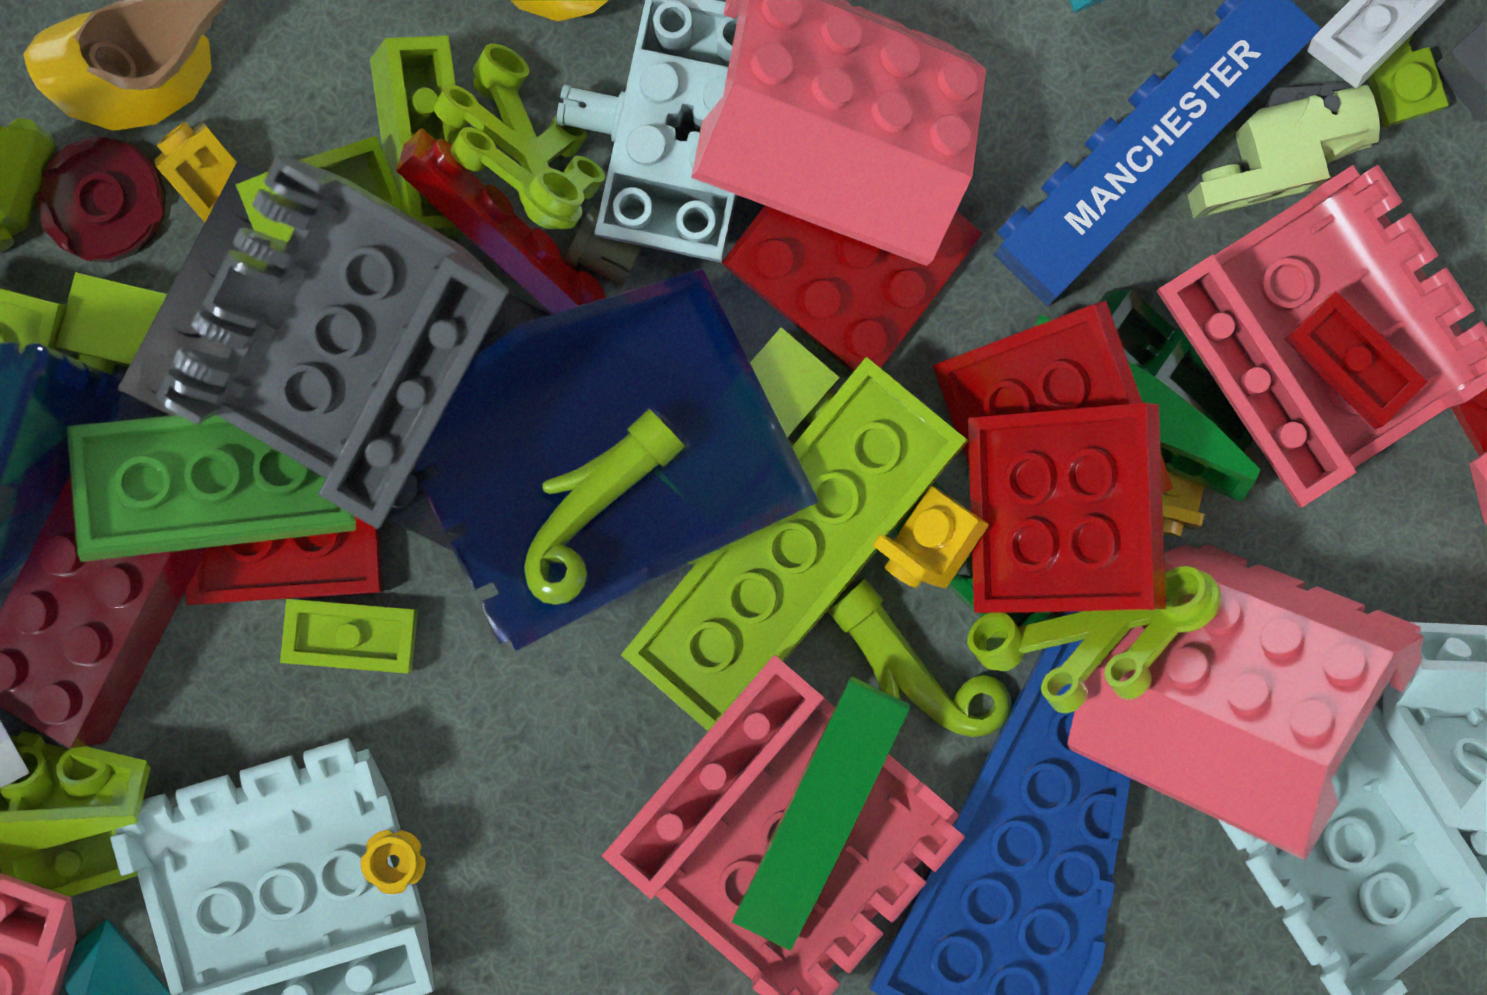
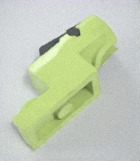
[1187,83,1380,219]

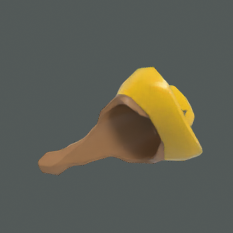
[23,0,229,131]

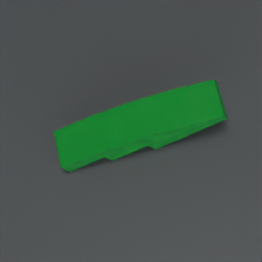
[1035,315,1261,502]
[732,676,910,951]

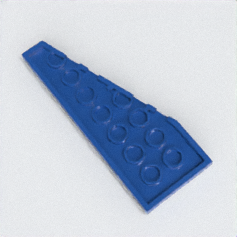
[868,611,1131,995]

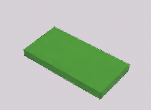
[67,415,356,562]

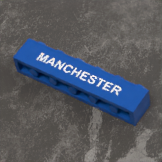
[994,0,1323,307]

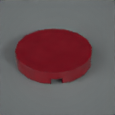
[36,137,166,263]

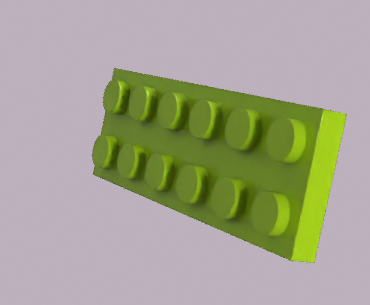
[621,357,968,731]

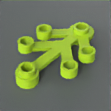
[433,43,605,229]
[967,566,1221,713]

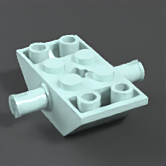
[556,0,739,263]

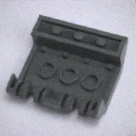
[155,154,509,529]

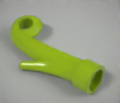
[524,409,685,605]
[827,577,1012,737]

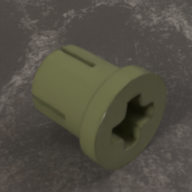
[564,207,643,286]

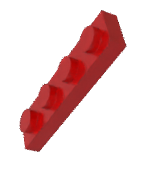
[396,128,607,345]

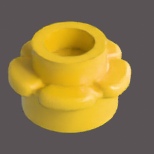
[360,830,426,895]

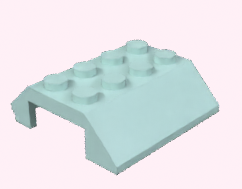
[1383,622,1487,832]
[1219,692,1487,995]
[110,738,434,995]

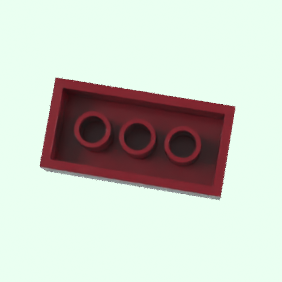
[0,474,208,749]

